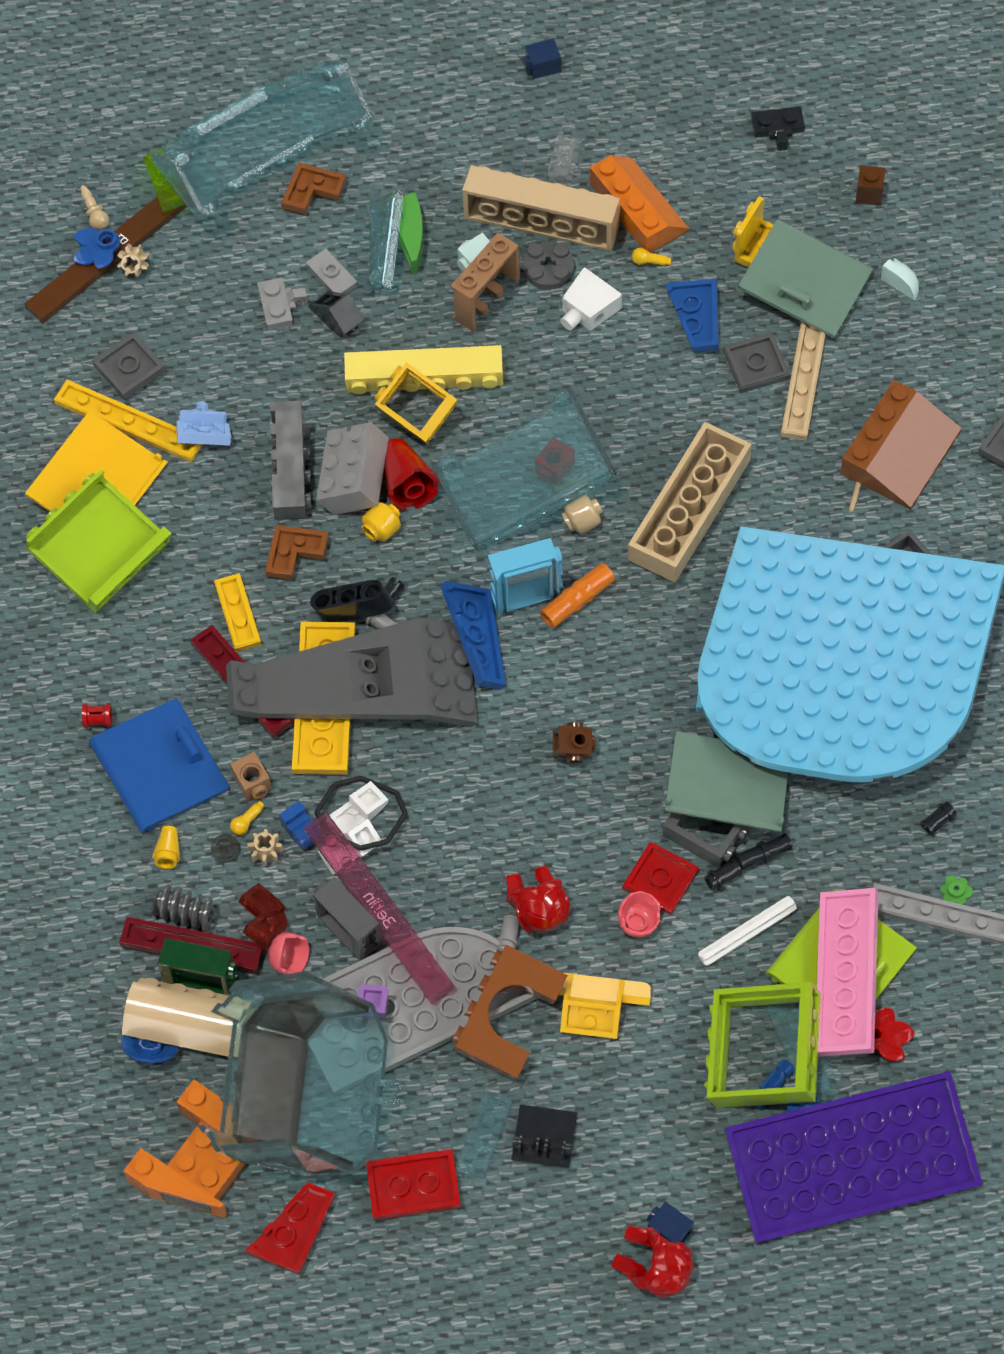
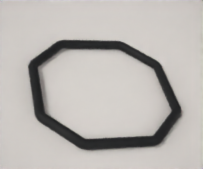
[314,776,407,850]

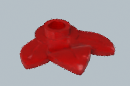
[874,1008,915,1062]

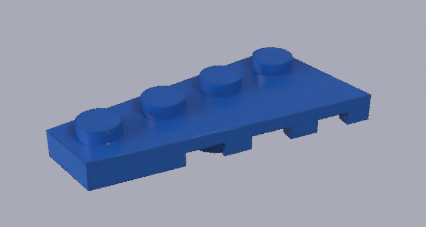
[440,581,506,690]

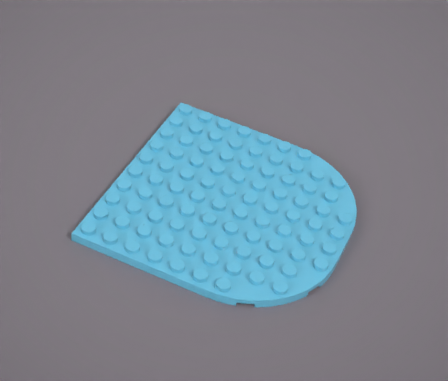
[698,526,1004,782]

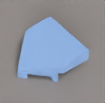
[176,401,231,446]

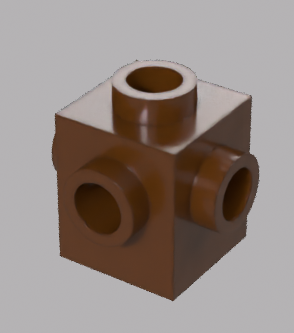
[552,722,596,763]

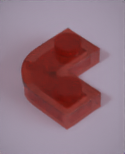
[239,883,289,950]

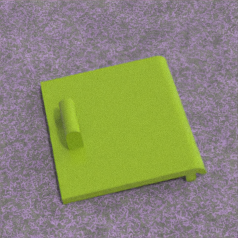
[765,889,917,1001]

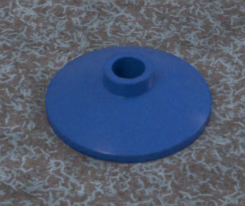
[121,1035,179,1063]

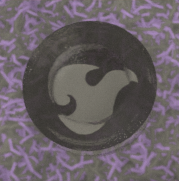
[211,834,239,863]

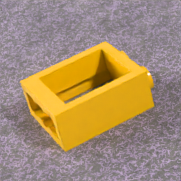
[374,362,458,445]

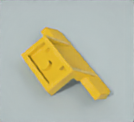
[559,973,651,1039]

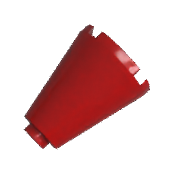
[384,438,440,510]

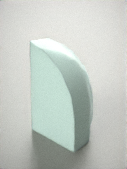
[881,258,919,300]

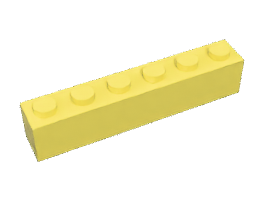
[344,345,503,394]

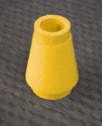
[152,826,180,869]

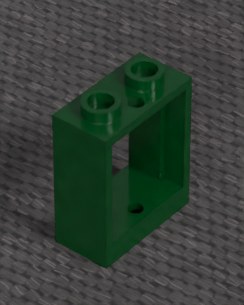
[158,938,240,995]

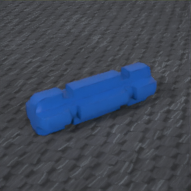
[754,1059,794,1110]

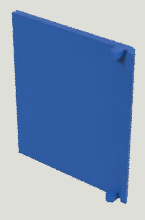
[89,698,230,833]

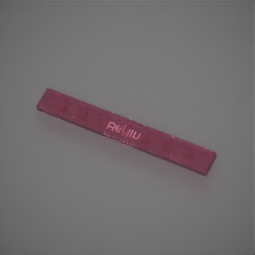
[304,812,455,1005]

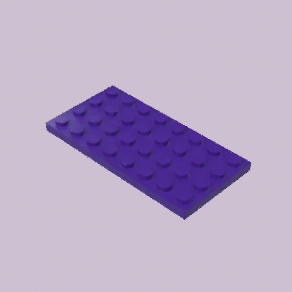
[724,1071,983,1244]

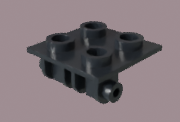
[511,1104,577,1168]

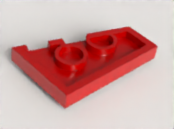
[245,1182,335,1275]

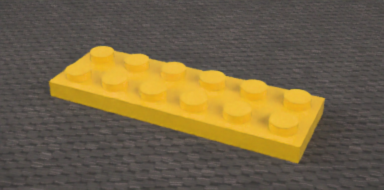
[292,622,356,775]

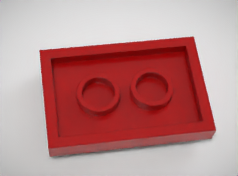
[366,1149,461,1220]

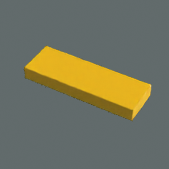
[214,573,261,652]

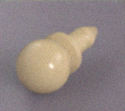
[81,185,110,230]

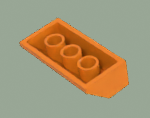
[590,155,689,253]

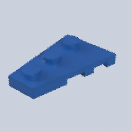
[665,279,719,353]

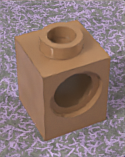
[230,752,272,801]

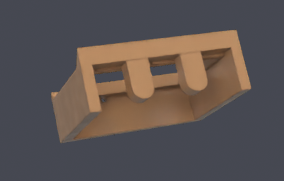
[450,233,520,332]

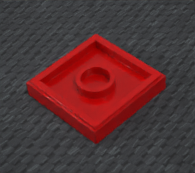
[622,841,699,915]

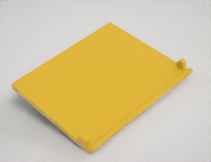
[25,411,168,511]

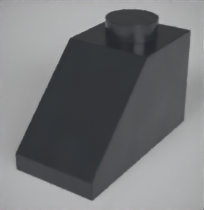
[308,291,364,335]

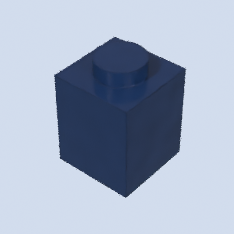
[522,38,561,79]
[646,1201,694,1243]

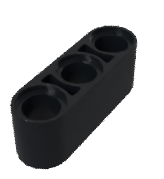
[310,580,393,622]

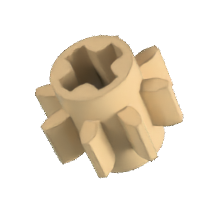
[117,243,149,277]
[247,829,283,866]

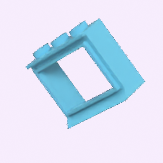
[488,538,563,618]

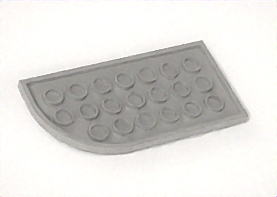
[285,927,538,1097]

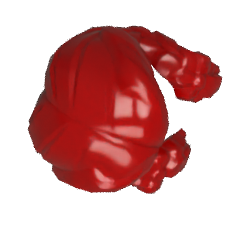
[506,865,570,934]
[611,1225,694,1297]

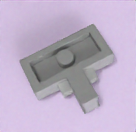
[257,278,308,330]

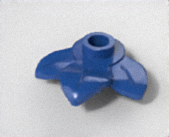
[73,228,120,270]

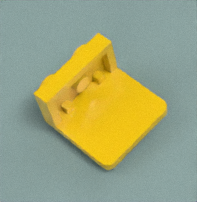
[732,196,774,268]

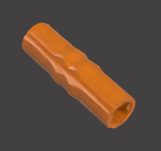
[539,563,615,629]

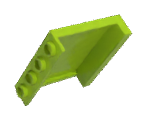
[25,469,171,613]

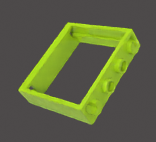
[704,982,821,1108]

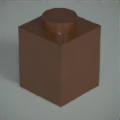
[856,165,885,206]

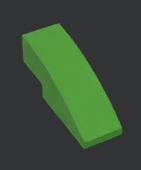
[395,192,423,275]

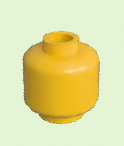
[361,502,401,542]

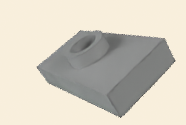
[306,249,358,294]

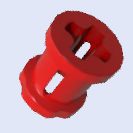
[82,703,112,728]

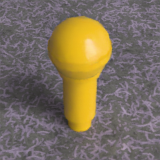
[632,247,671,266]
[230,801,264,836]

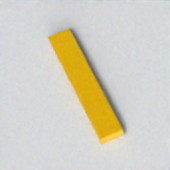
[54,380,203,463]

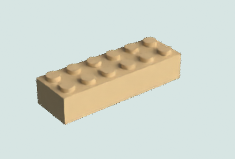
[462,165,620,252]
[628,422,752,583]

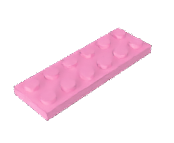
[817,888,878,1057]

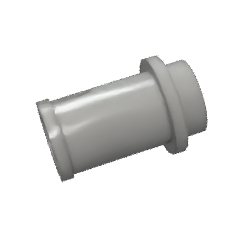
[363,614,397,629]
[497,915,520,949]

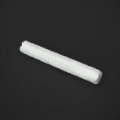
[698,896,797,966]

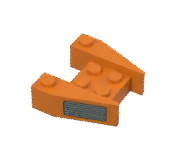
[123,1080,265,1218]

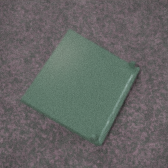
[737,219,874,338]
[664,731,788,833]

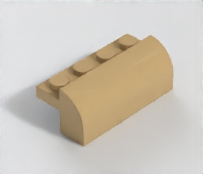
[122,978,250,1058]

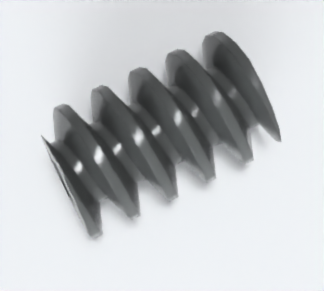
[151,884,214,932]

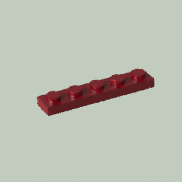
[191,625,295,739]
[119,917,264,974]

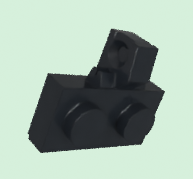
[751,106,805,151]

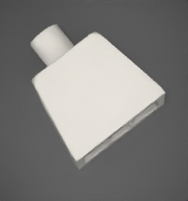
[560,267,622,331]

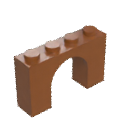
[452,944,568,1081]

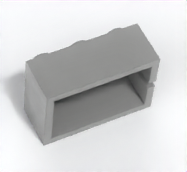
[316,422,389,515]

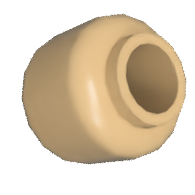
[562,495,603,534]

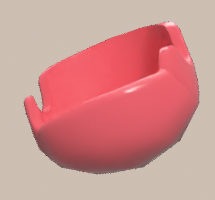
[618,891,661,938]
[268,932,309,977]

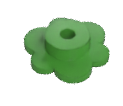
[940,876,973,905]

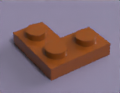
[281,162,347,215]
[265,525,329,580]

